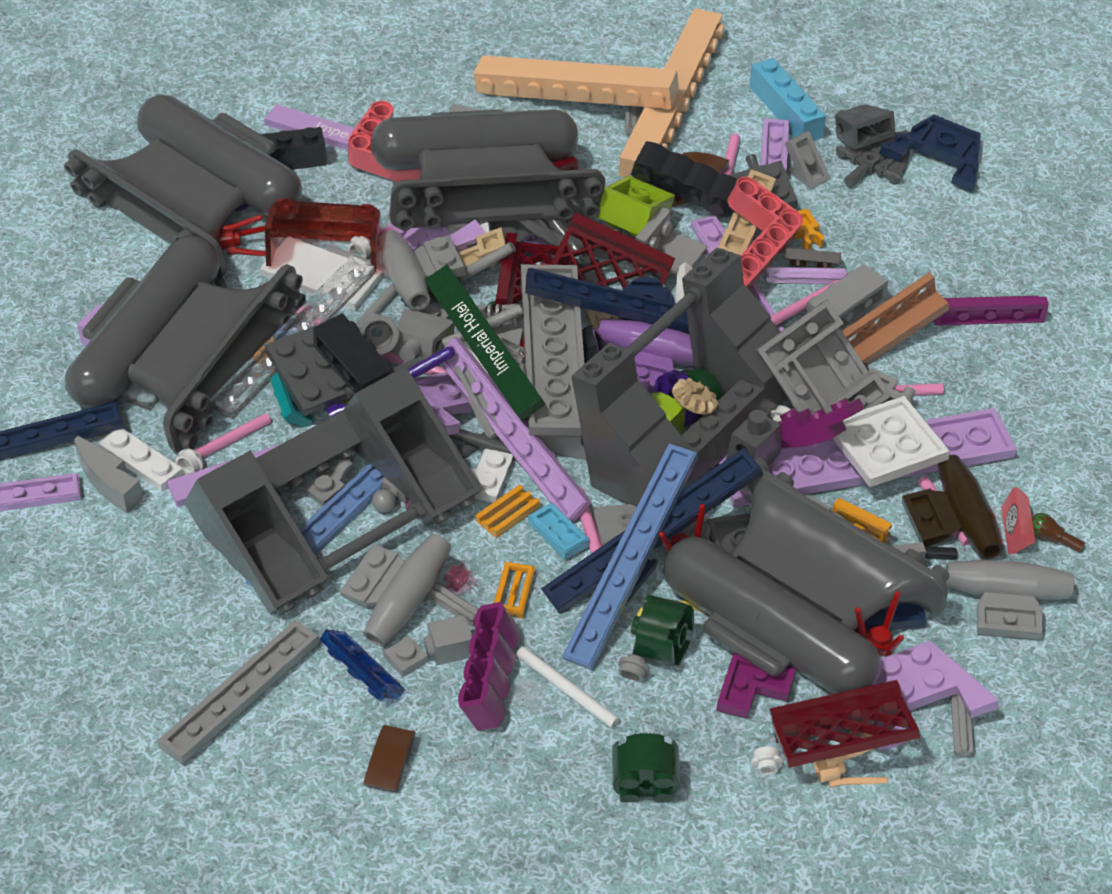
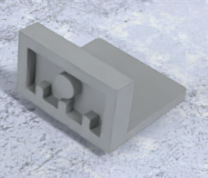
[635,207,707,279]

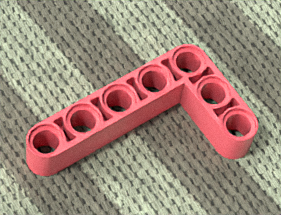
[348,101,421,182]
[728,176,803,289]

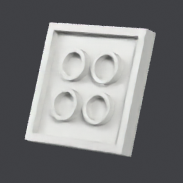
[832,396,950,487]

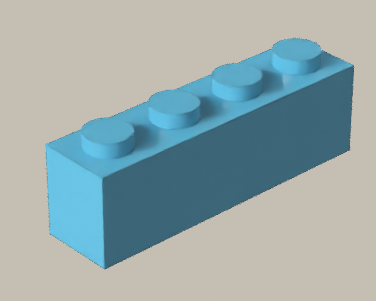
[749,58,826,141]

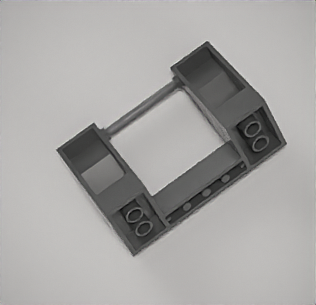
[571,247,787,507]
[184,366,482,615]

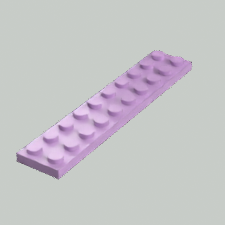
[716,408,1017,508]

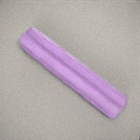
[765,267,847,284]

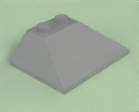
[756,299,892,414]

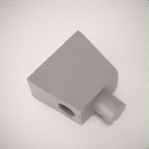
[394,308,455,362]

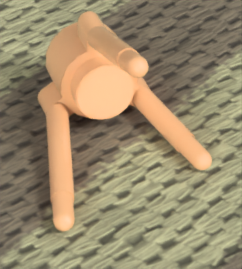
[813,733,888,788]

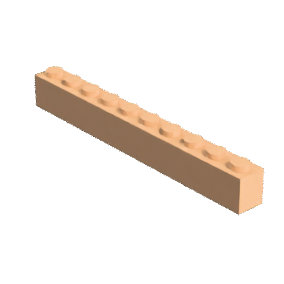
[619,8,725,178]

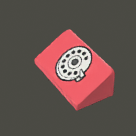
[1001,487,1036,554]

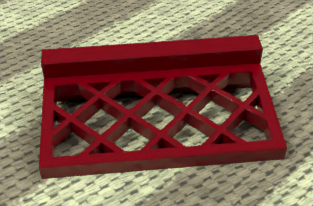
[551,212,676,290]
[495,233,571,313]
[769,680,920,768]

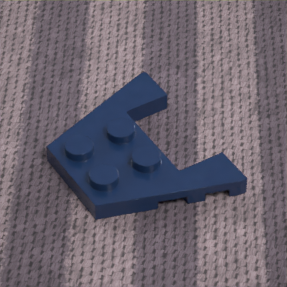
[879,114,981,192]

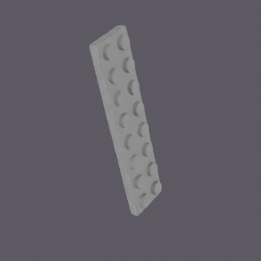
[520,264,584,436]

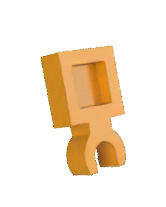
[794,208,824,250]

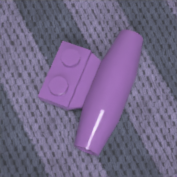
[598,318,694,393]

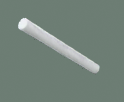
[516,646,620,729]

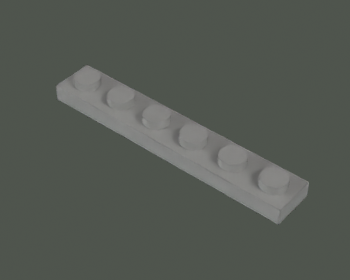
[158,620,319,765]

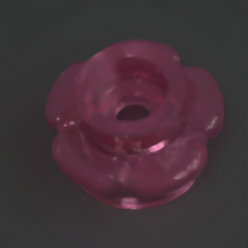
[444,563,471,592]

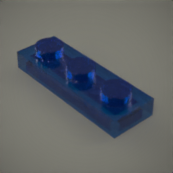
[319,629,405,700]

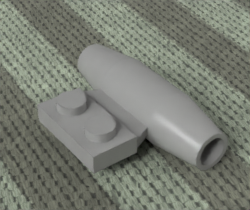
[379,230,466,311]
[340,533,451,648]
[946,559,1074,640]

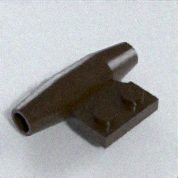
[902,455,1003,560]

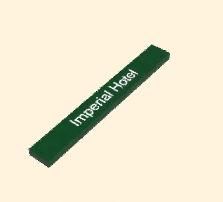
[425,264,546,421]

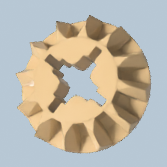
[672,378,718,415]

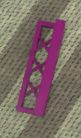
[933,296,1049,326]

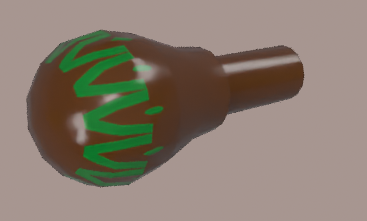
[1032,512,1086,553]

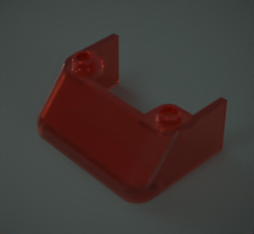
[265,199,383,273]

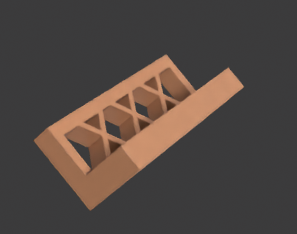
[842,273,949,365]

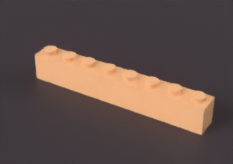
[473,55,679,109]

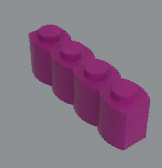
[458,602,520,731]

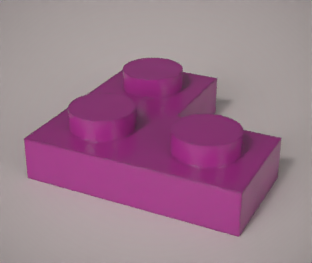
[716,653,796,719]

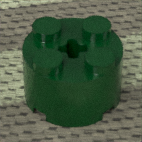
[631,594,694,666]
[612,733,680,803]

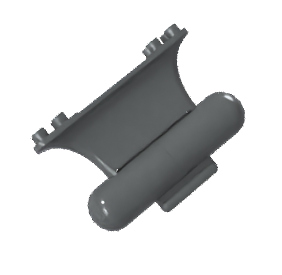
[64,94,303,278]
[371,109,606,231]
[65,236,306,452]
[663,457,950,694]

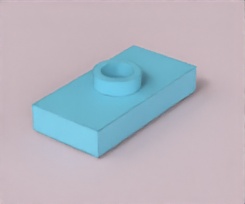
[528,503,589,560]

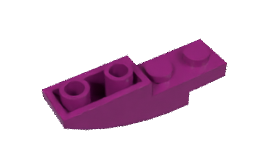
[772,398,865,448]

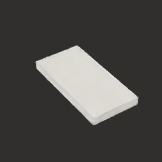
[259,236,383,311]

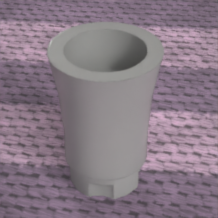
[359,313,399,355]

